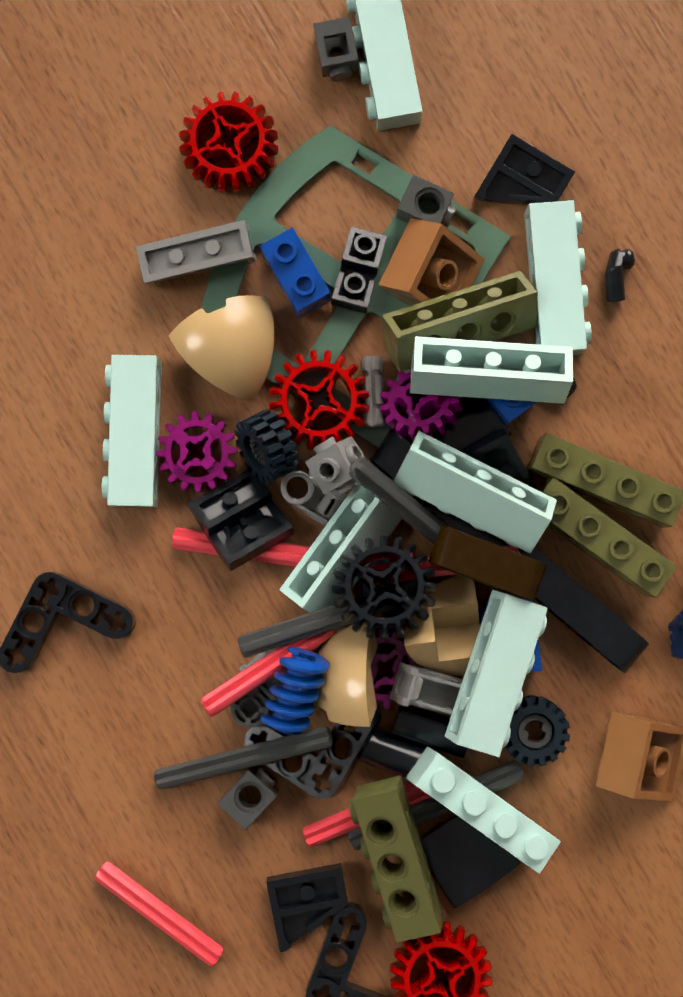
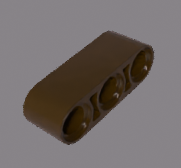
[428,526,547,602]

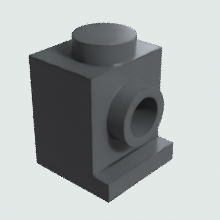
[313,17,359,82]

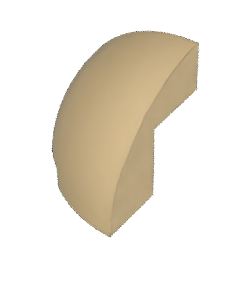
[169,295,274,401]
[404,575,480,676]
[312,624,377,727]

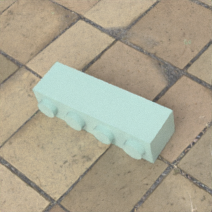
[345,0,423,131]
[524,200,592,355]
[410,336,573,404]
[102,355,162,508]
[393,431,557,554]
[279,484,402,613]
[445,590,548,757]
[406,746,561,874]

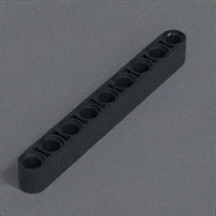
[369,431,649,673]

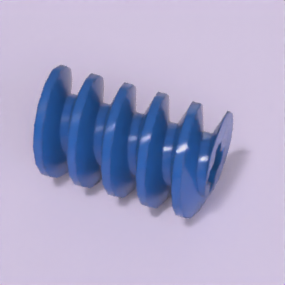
[260,647,329,735]

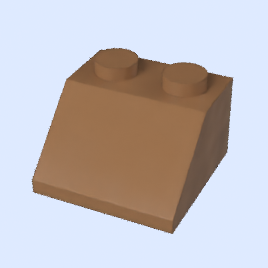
[378,218,485,306]
[596,712,683,802]

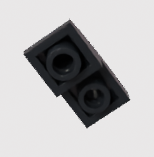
[331,226,387,314]

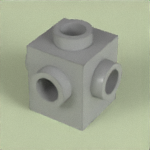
[305,436,365,495]

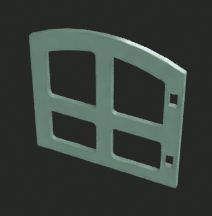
[202,125,511,448]

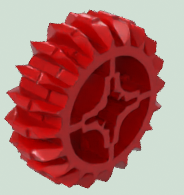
[179,91,279,193]
[269,350,370,451]
[390,921,493,997]

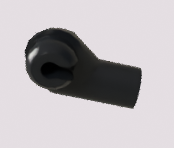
[605,248,635,302]

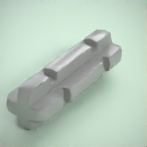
[361,356,385,429]

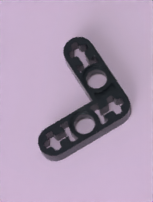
[0,572,136,673]
[244,703,381,799]
[306,902,388,997]

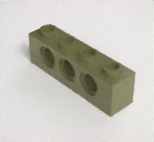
[382,271,538,372]
[526,433,683,528]
[539,477,678,598]
[349,775,443,943]

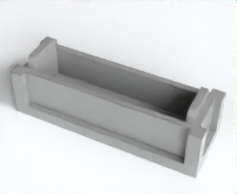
[136,220,257,287]
[389,662,463,715]

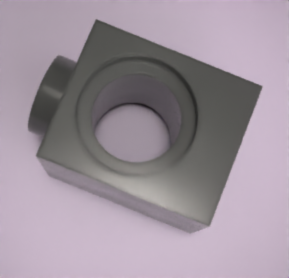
[396,175,456,228]
[218,767,278,830]

